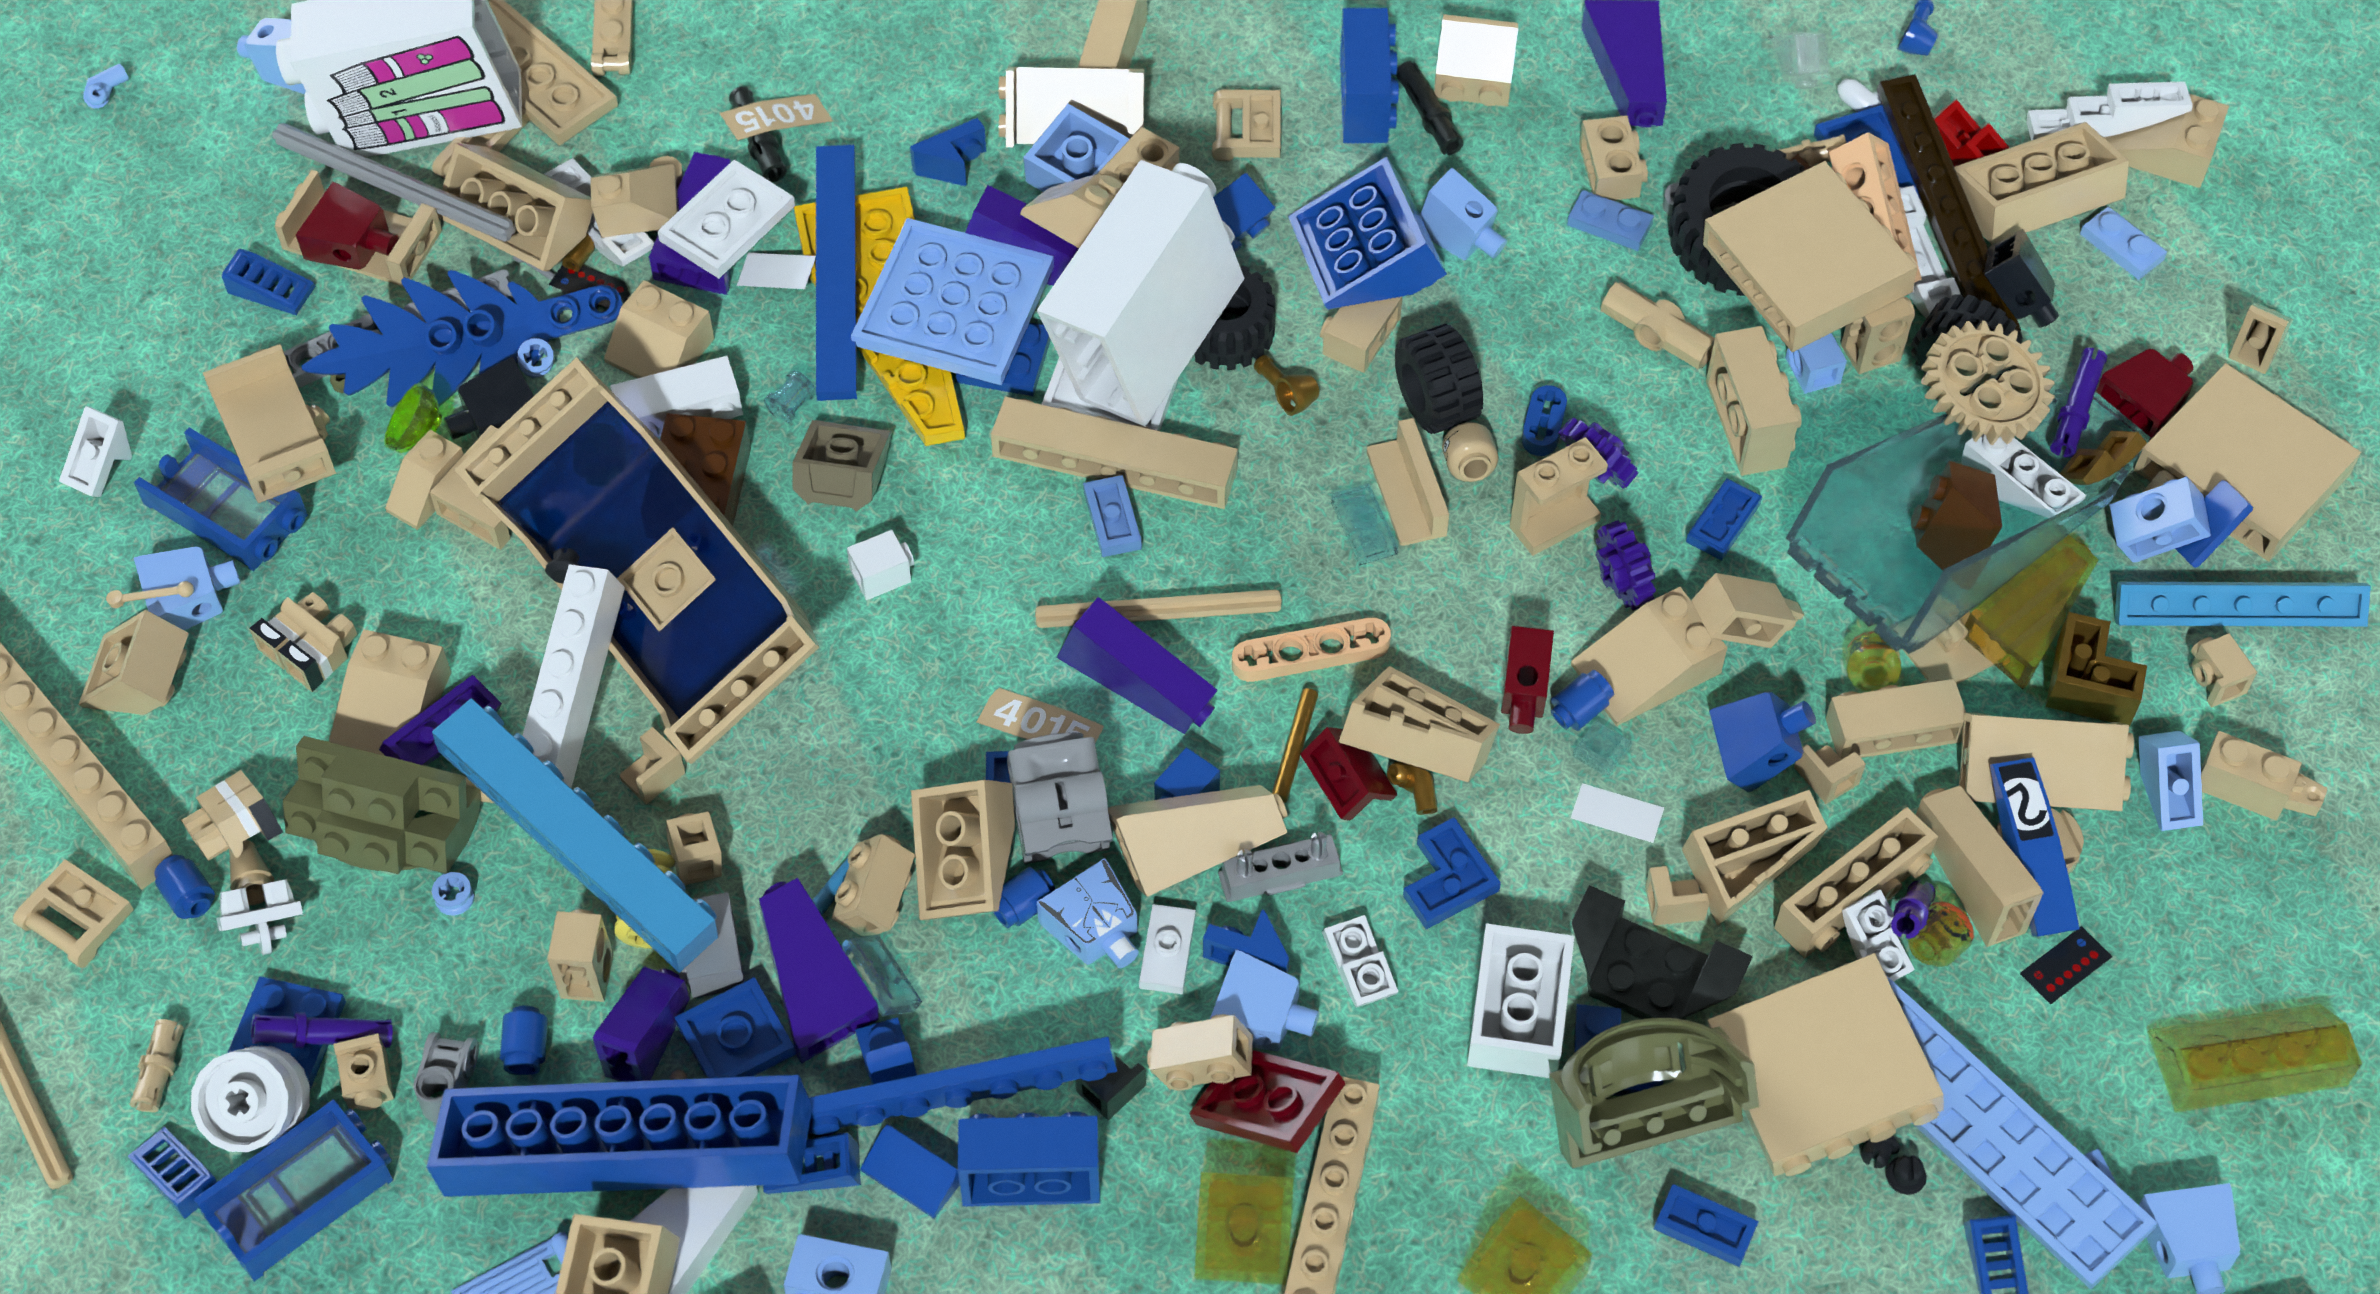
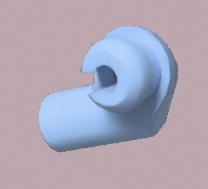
[83,63,129,108]

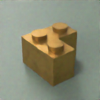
[2046,612,2147,727]

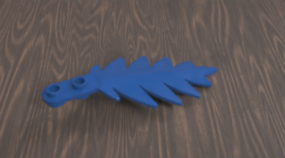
[302,270,623,408]

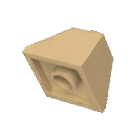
[590,163,678,238]

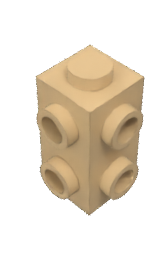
[831,834,915,938]
[1147,1014,1253,1091]

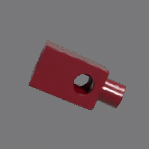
[295,182,399,270]
[2094,349,2194,441]
[1501,626,1554,734]

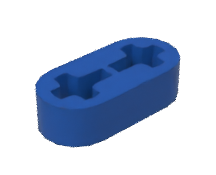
[1522,385,1567,456]

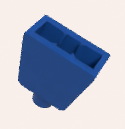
[1709,692,1816,792]

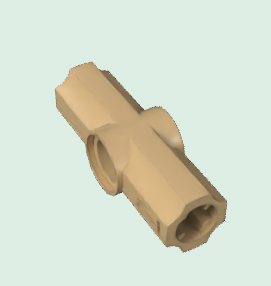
[1600,282,1715,369]

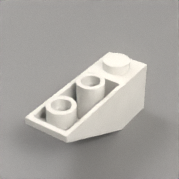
[1961,434,2086,521]

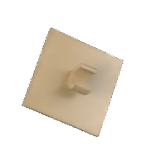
[1889,596,2007,684]

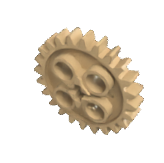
[1921,320,2054,445]

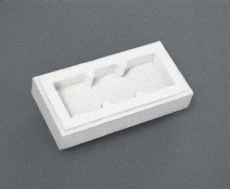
[1139,904,1196,994]

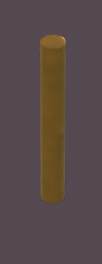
[1272,688,1318,803]

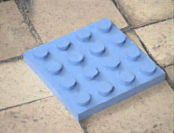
[851,218,1054,385]

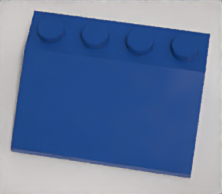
[1288,156,1447,309]

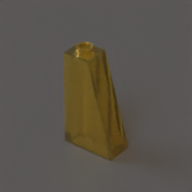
[1964,533,2099,690]

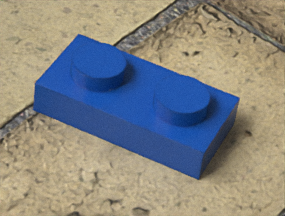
[1654,1184,1759,1267]

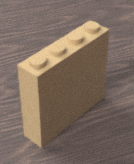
[1703,161,1917,352]
[2134,363,2361,562]
[1708,953,1944,1177]

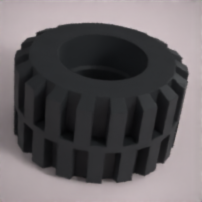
[1194,265,1275,370]
[1911,294,2023,396]
[1395,323,1483,434]

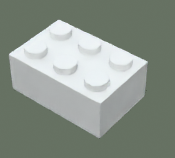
[1467,923,1575,1078]

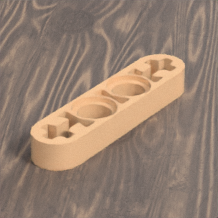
[1232,617,1391,682]

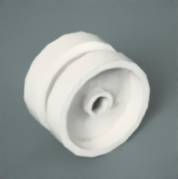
[191,1046,310,1152]

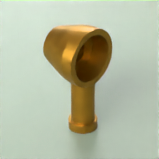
[1254,355,1319,416]

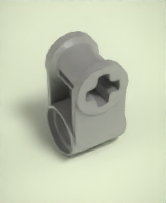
[413,1032,479,1123]

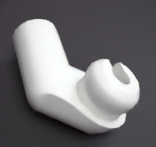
[1837,79,1882,112]

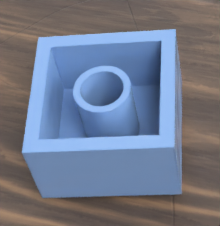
[1024,104,1130,192]

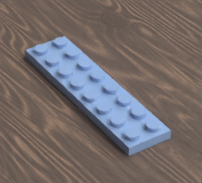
[1885,974,2157,1290]

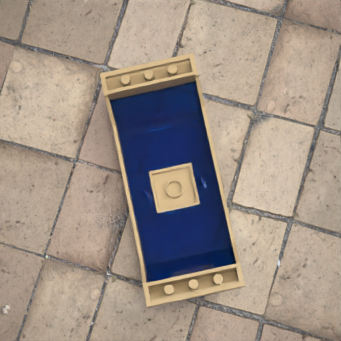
[454,357,820,765]

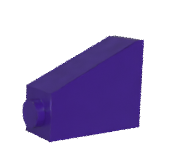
[592,967,690,1082]

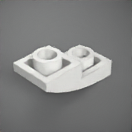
[1842,890,1915,982]
[1322,915,1398,1008]

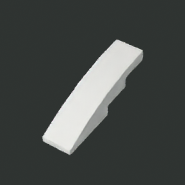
[2026,82,2192,141]

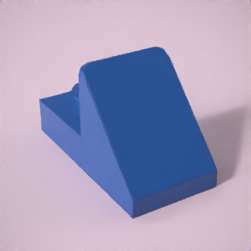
[910,118,986,186]
[1203,910,1289,974]
[855,1017,917,1085]

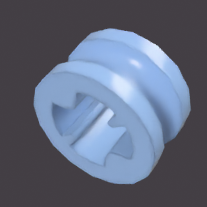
[518,338,553,377]
[432,872,474,916]

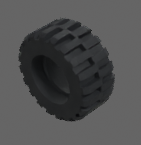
[1668,143,1804,296]

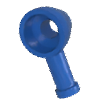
[1897,0,1938,56]

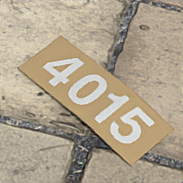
[719,94,833,141]
[976,688,1104,743]

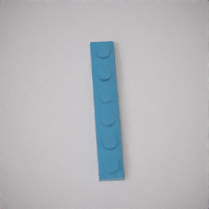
[2115,582,2371,627]

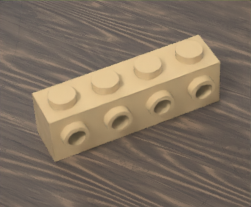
[1774,807,1938,958]

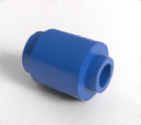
[1550,670,1615,731]
[154,855,215,919]
[993,867,1055,929]
[500,1006,548,1075]

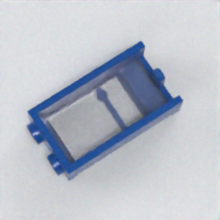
[134,427,308,572]
[194,1099,393,1282]

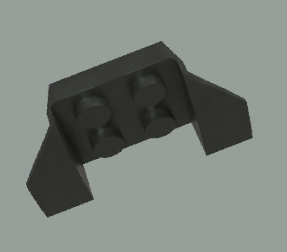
[1571,885,1753,1020]

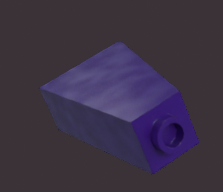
[1581,0,1667,128]
[649,152,731,295]
[965,185,1079,286]
[1057,597,1218,734]
[759,877,879,1064]

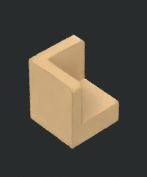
[620,727,685,805]
[1794,744,1866,804]
[1645,866,1710,926]

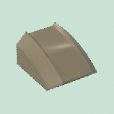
[793,420,892,512]

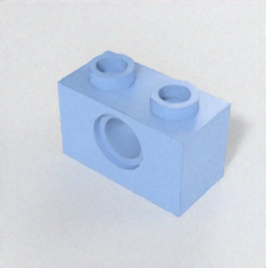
[2110,476,2211,562]
[783,1234,892,1294]

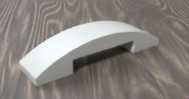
[544,158,654,266]
[1899,186,1961,319]

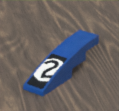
[1990,757,2080,937]

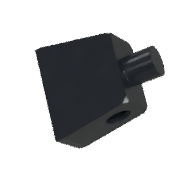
[1984,229,2059,328]
[443,357,534,440]

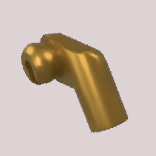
[562,233,595,272]
[1387,762,1438,815]

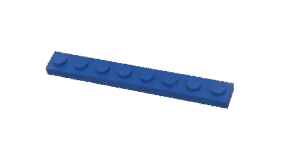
[808,1036,1118,1136]

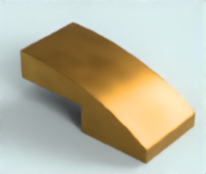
[2059,431,2147,485]

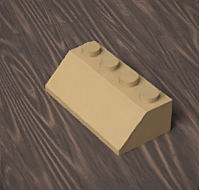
[1954,122,2129,245]
[437,143,593,271]

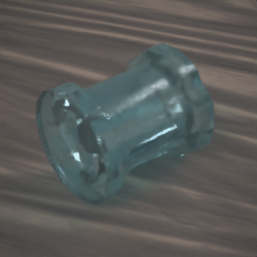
[764,370,816,423]

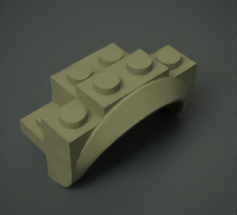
[283,736,481,874]

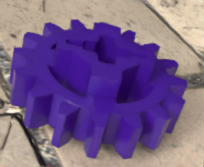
[1558,417,1639,489]
[1595,520,1656,611]

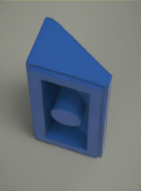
[2176,480,2254,568]
[860,1124,960,1219]

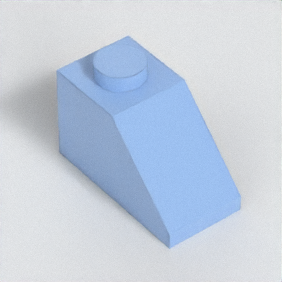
[2139,731,2203,831]

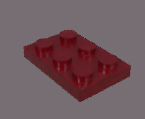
[1189,1050,1346,1153]

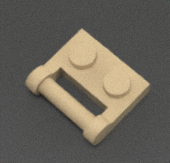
[1212,89,1280,161]
[13,859,134,968]

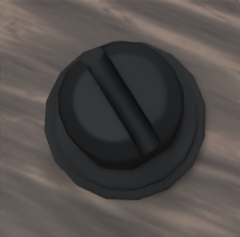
[545,548,580,584]
[1860,1136,1900,1168]
[1886,1155,1927,1195]

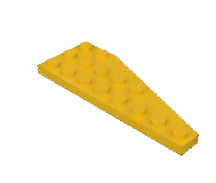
[794,187,965,446]

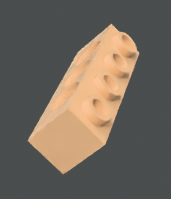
[1829,132,1921,282]

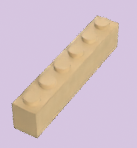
[991,397,1238,509]

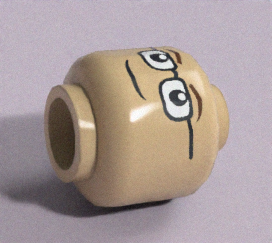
[1442,422,1499,482]

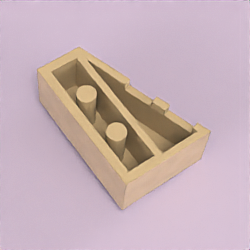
[1339,666,1500,782]
[1682,790,1828,925]

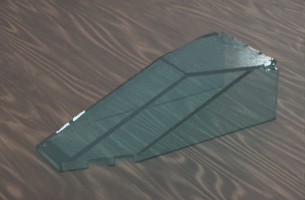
[1786,389,2150,654]

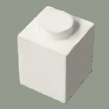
[847,530,914,600]

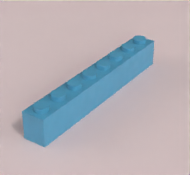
[432,698,718,973]

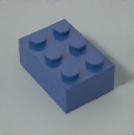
[1340,8,1399,143]
[958,1111,1100,1207]

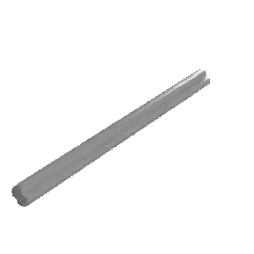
[272,123,516,241]

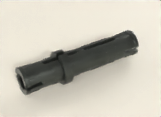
[1396,61,1464,155]
[728,87,787,182]

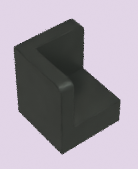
[1076,1056,1146,1120]

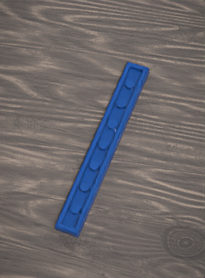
[816,145,857,401]

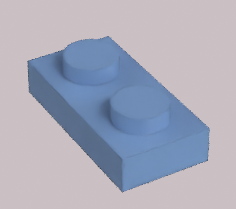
[1567,190,1654,251]
[1083,475,1142,557]

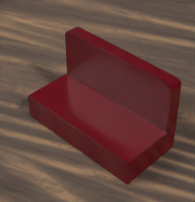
[1300,727,1398,821]

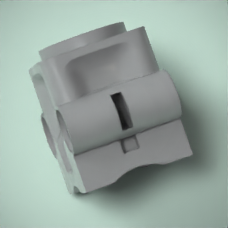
[1007,732,1113,864]

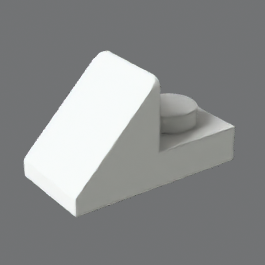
[59,406,132,497]

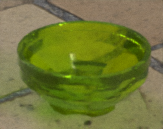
[384,382,443,453]

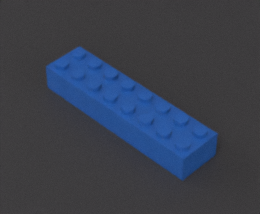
[427,1075,812,1197]

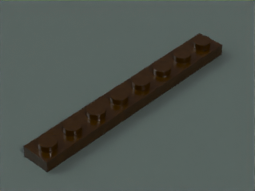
[1877,74,2021,332]

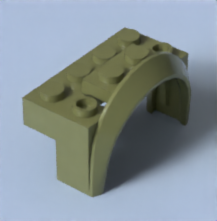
[1549,1018,1759,1169]

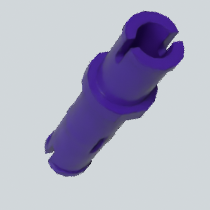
[2050,348,2107,458]
[1891,880,1936,939]
[251,1012,393,1049]

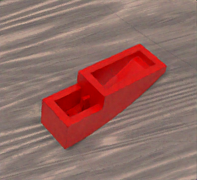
[1934,99,2010,167]

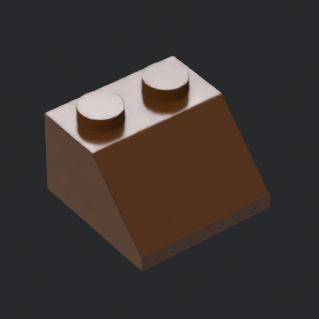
[1911,461,2002,587]

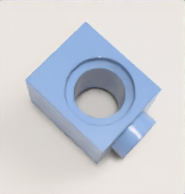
[1785,333,1847,394]

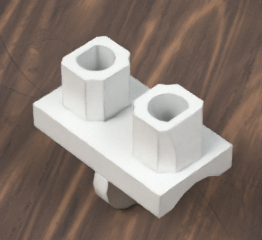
[216,879,303,955]

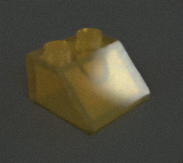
[1194,1172,1293,1285]
[1457,1196,1593,1294]

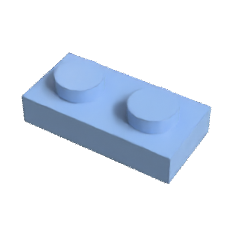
[2080,206,2167,280]

